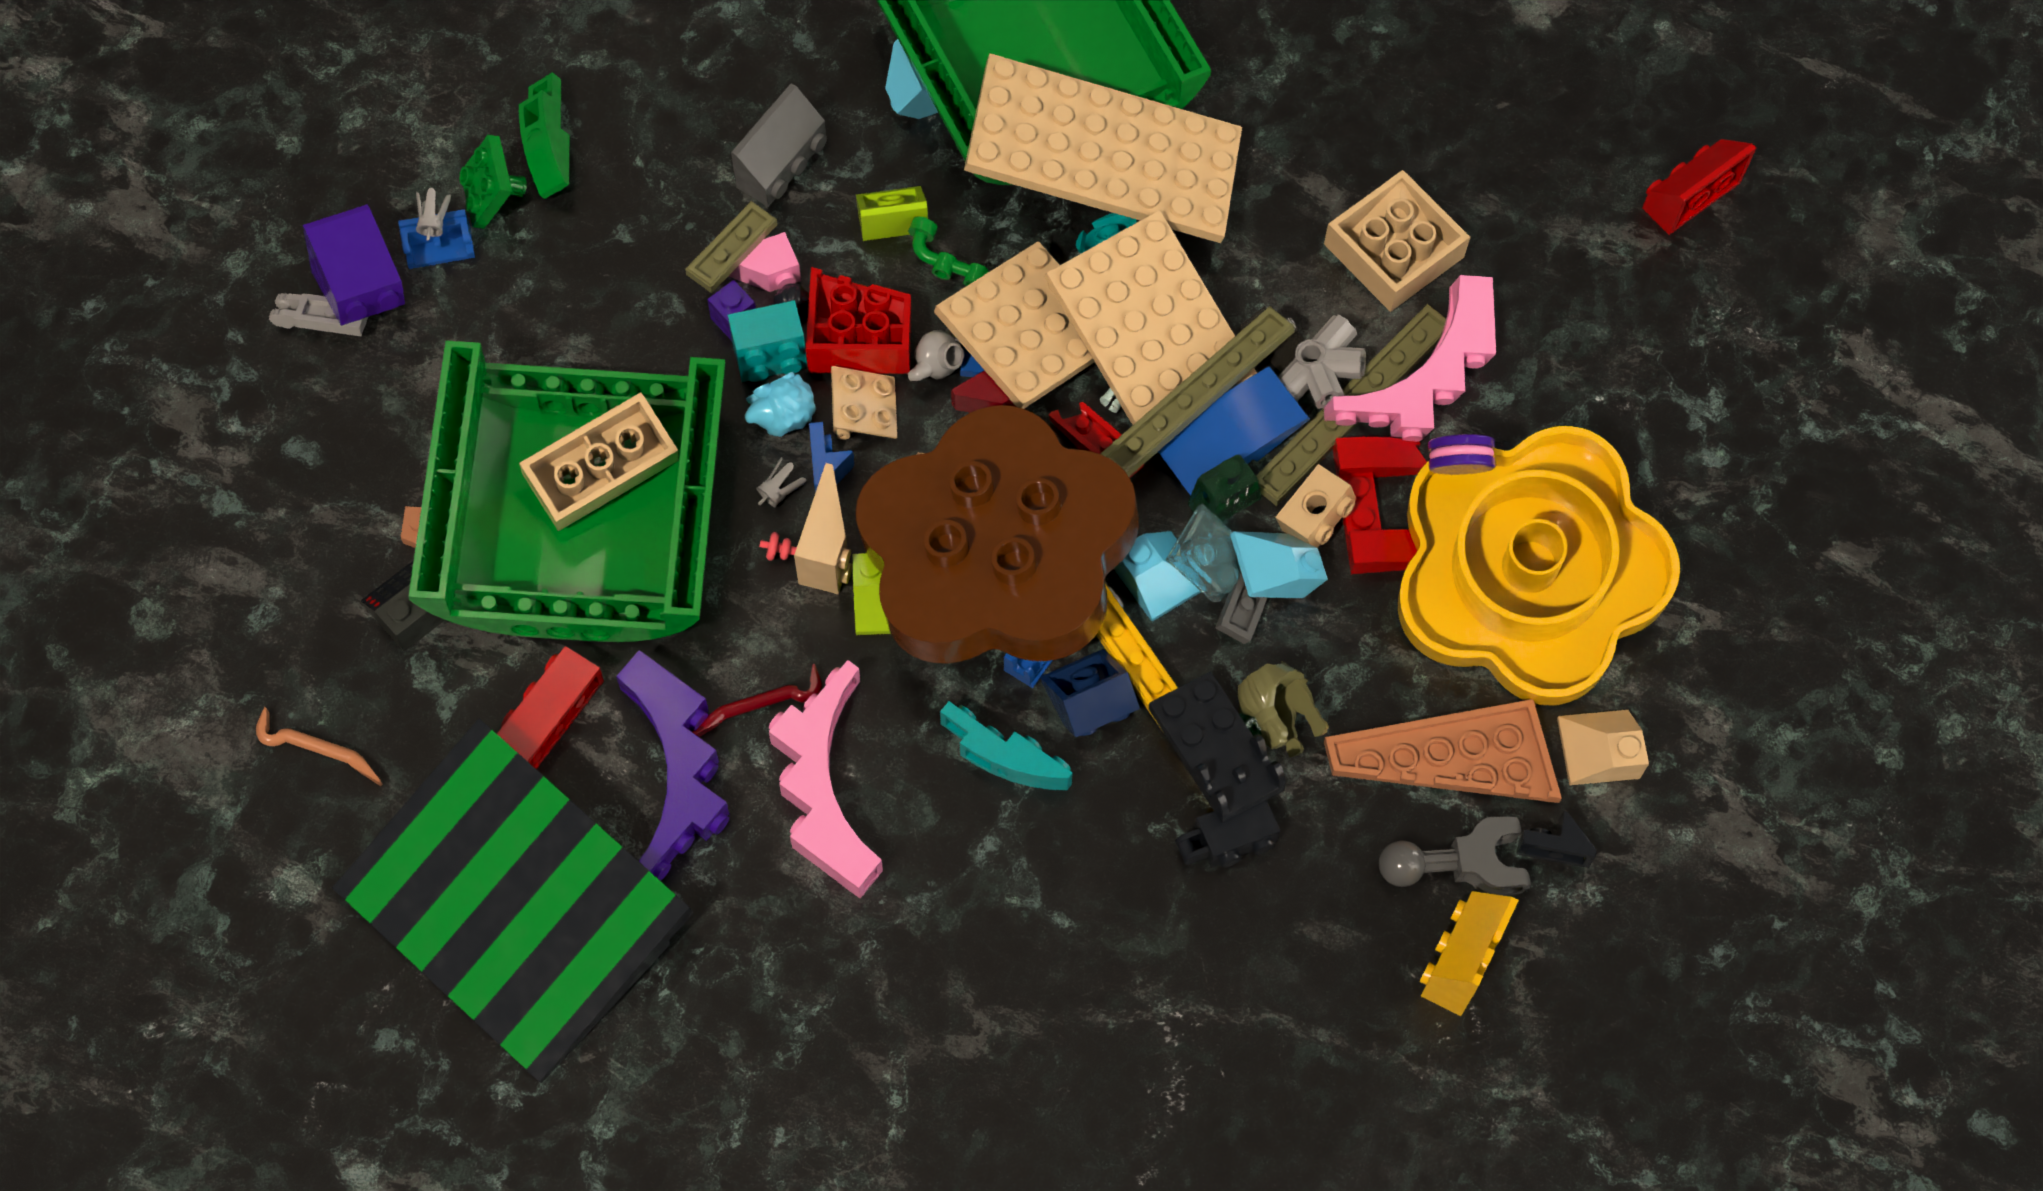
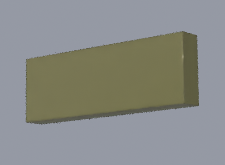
[685,201,778,293]

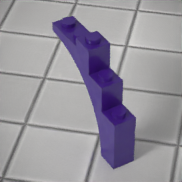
[616,650,729,881]

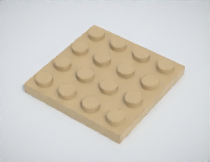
[934,241,1095,409]

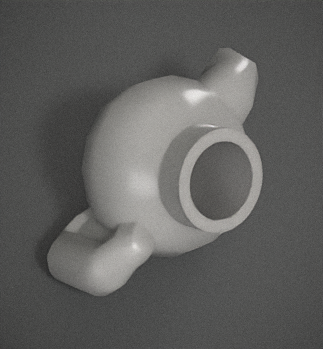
[908,328,964,381]

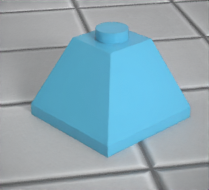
[885,39,938,119]
[1113,531,1210,622]
[1230,531,1328,598]

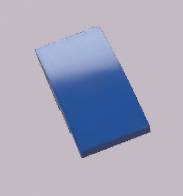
[1158,366,1310,500]

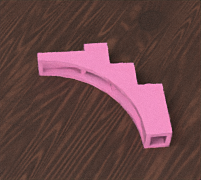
[1324,275,1496,442]
[769,660,883,898]

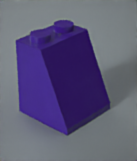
[303,204,405,326]

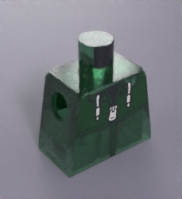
[1188,454,1261,531]

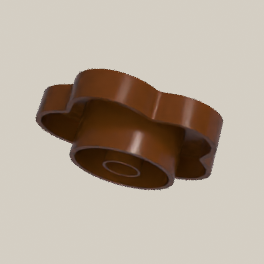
[856,405,1139,663]

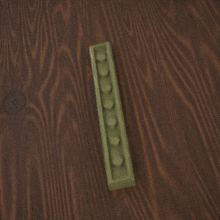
[1251,304,1446,506]
[1100,306,1294,477]

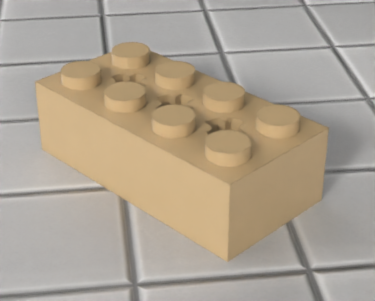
[519,393,678,531]

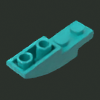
[940,701,1072,790]

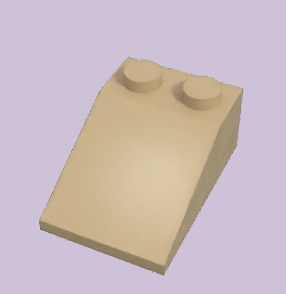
[794,463,853,595]

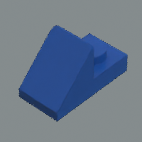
[809,422,855,493]

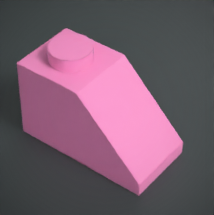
[728,232,801,292]

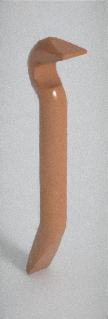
[256,707,383,786]

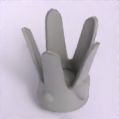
[416,188,451,241]
[756,457,807,507]

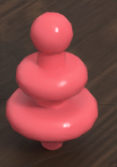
[759,532,797,561]

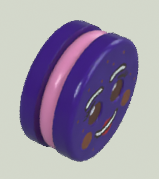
[1428,434,1496,475]

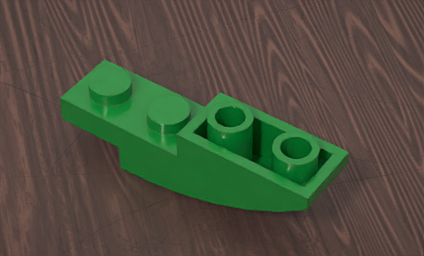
[519,73,570,199]

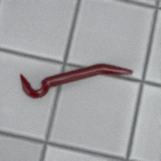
[692,664,822,737]

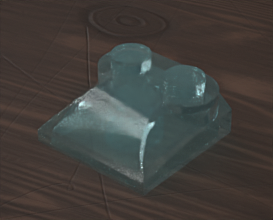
[1166,504,1240,602]

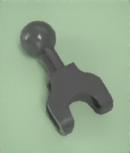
[1379,817,1531,896]

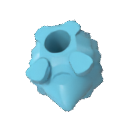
[744,372,816,437]

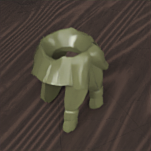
[1238,661,1329,758]

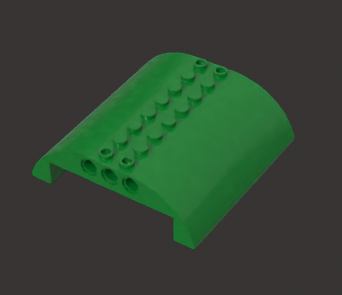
[876,0,1211,185]
[408,341,726,642]

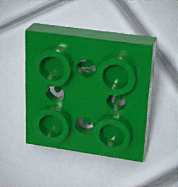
[459,135,527,229]

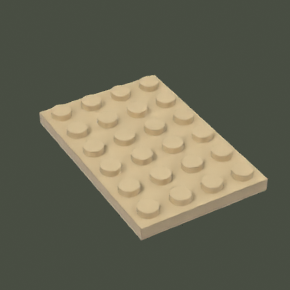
[1044,210,1257,425]

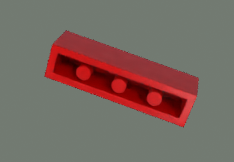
[497,646,604,769]

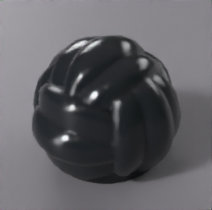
[773,283,809,318]

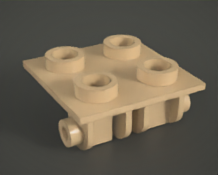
[831,366,897,440]

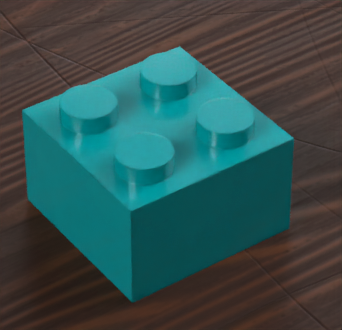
[728,300,808,382]

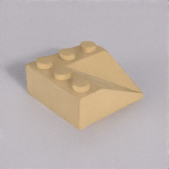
[1324,170,1470,312]

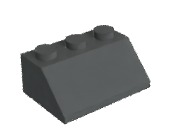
[731,83,827,207]

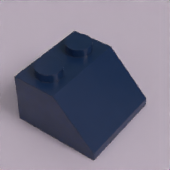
[1040,649,1140,738]

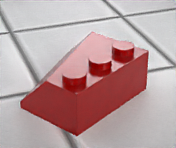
[806,267,911,374]

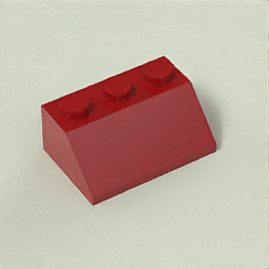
[1642,139,1756,235]

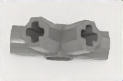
[1278,314,1366,409]

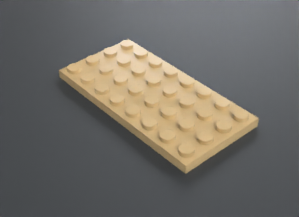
[964,54,1242,243]

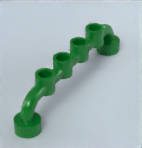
[908,216,990,286]

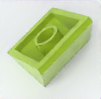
[856,186,928,241]

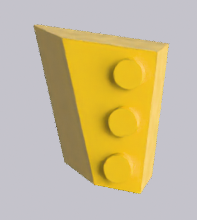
[1419,891,1519,1016]

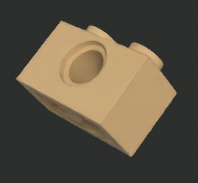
[1275,464,1357,548]

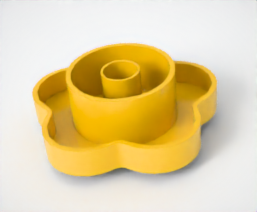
[1398,426,1680,705]

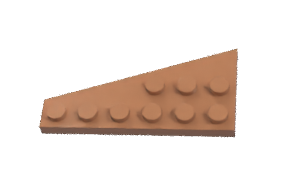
[1324,699,1562,803]

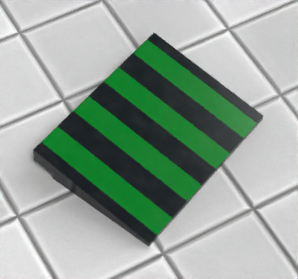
[332,718,694,1083]

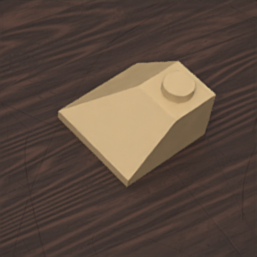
[1557,710,1649,785]

